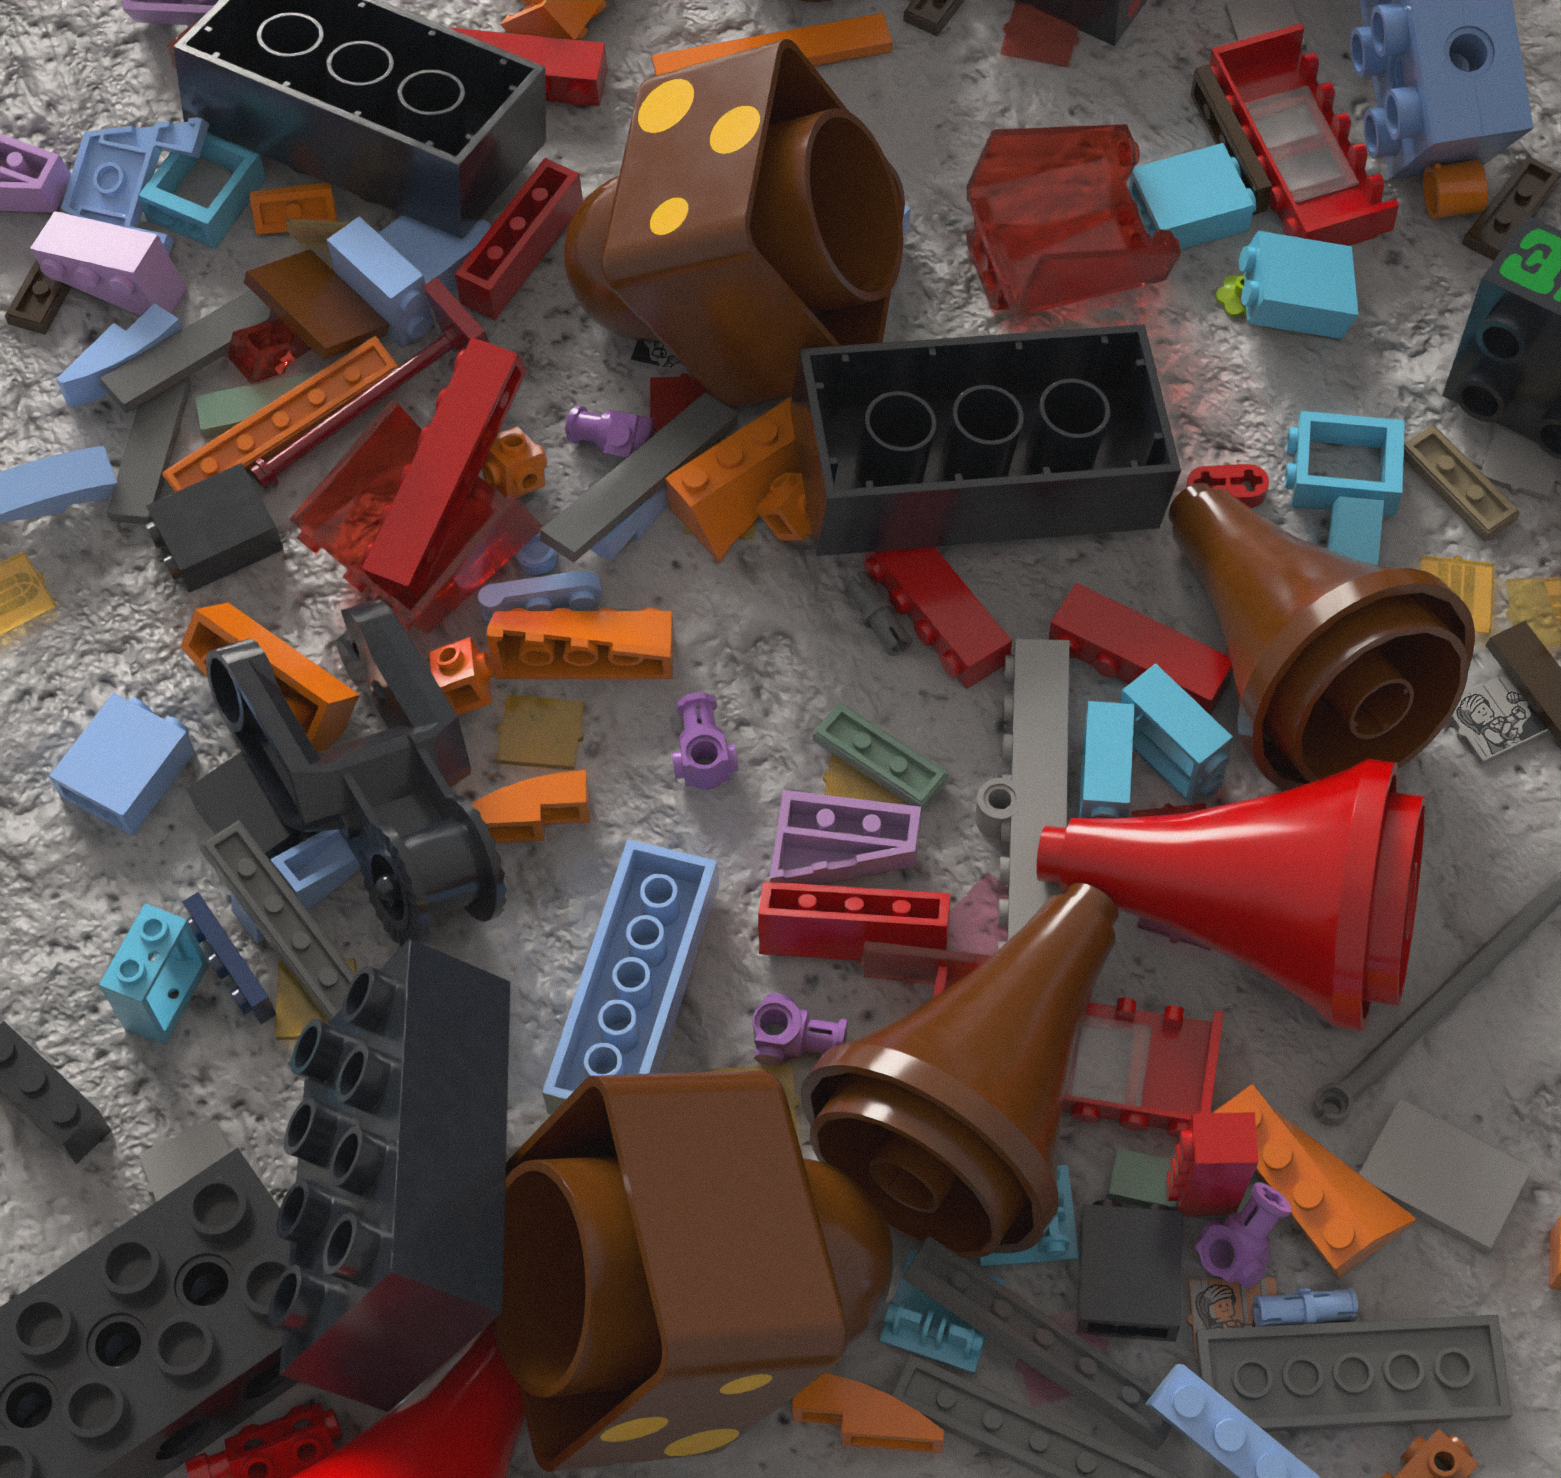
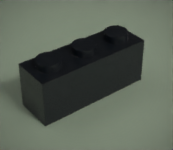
[0,1021,112,1164]

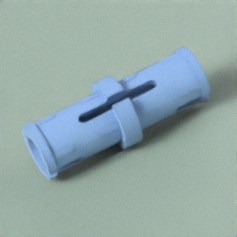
[1252,1287,1358,1327]

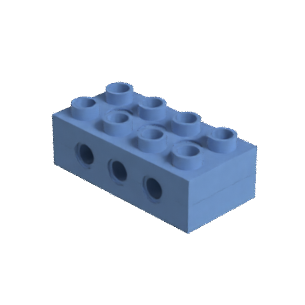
[1350,0,1533,180]

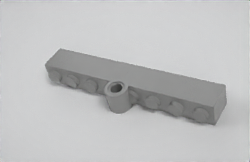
[975,638,1069,951]

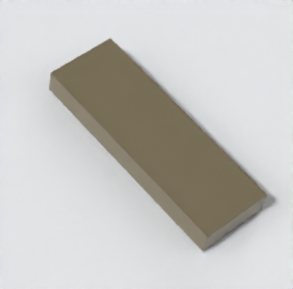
[1404,424,1521,542]

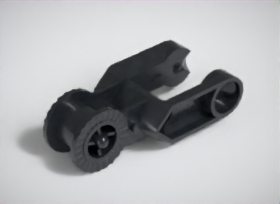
[206,598,507,947]

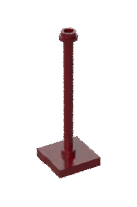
[250,277,490,489]

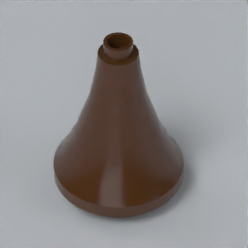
[1169,483,1475,790]
[801,883,1119,1258]

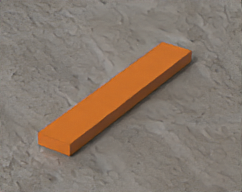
[652,13,892,76]
[162,336,399,493]

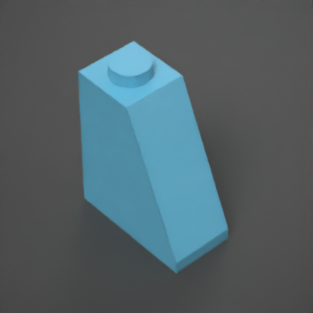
[1327,496,1384,565]

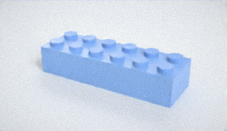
[542,839,719,1114]

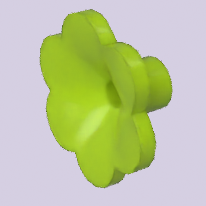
[1215,275,1247,317]

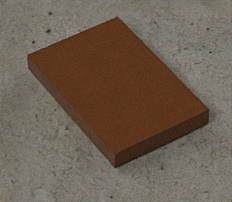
[243,249,390,359]

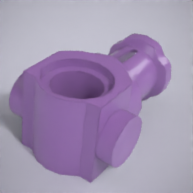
[565,405,655,458]
[672,692,738,790]
[753,993,848,1066]
[1194,1182,1292,1289]

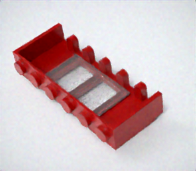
[1209,23,1399,246]
[933,966,1224,1138]

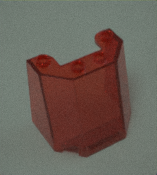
[966,124,1181,315]
[289,400,543,634]

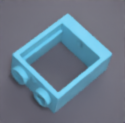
[138,132,266,249]
[1284,411,1405,516]
[1120,664,1233,805]
[1078,701,1134,818]
[99,903,209,1045]

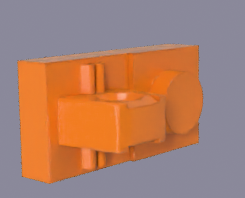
[249,182,338,235]

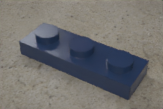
[182,892,277,1025]

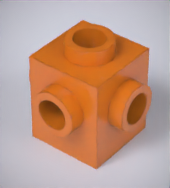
[482,426,547,501]
[754,472,812,541]
[429,637,495,715]

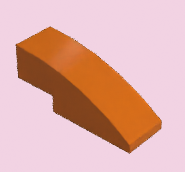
[472,770,590,843]
[792,1373,944,1454]

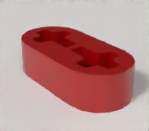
[1186,464,1269,508]

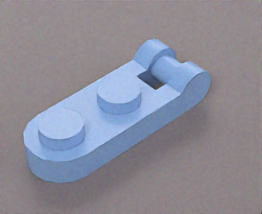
[478,571,603,627]

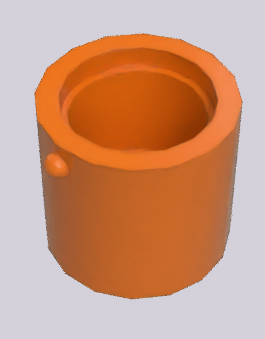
[1423,158,1488,221]

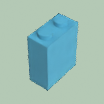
[1128,143,1256,256]
[1239,231,1359,339]

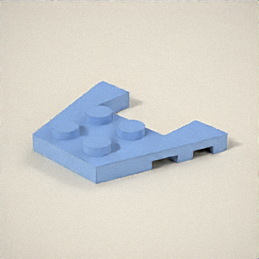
[61,117,209,255]

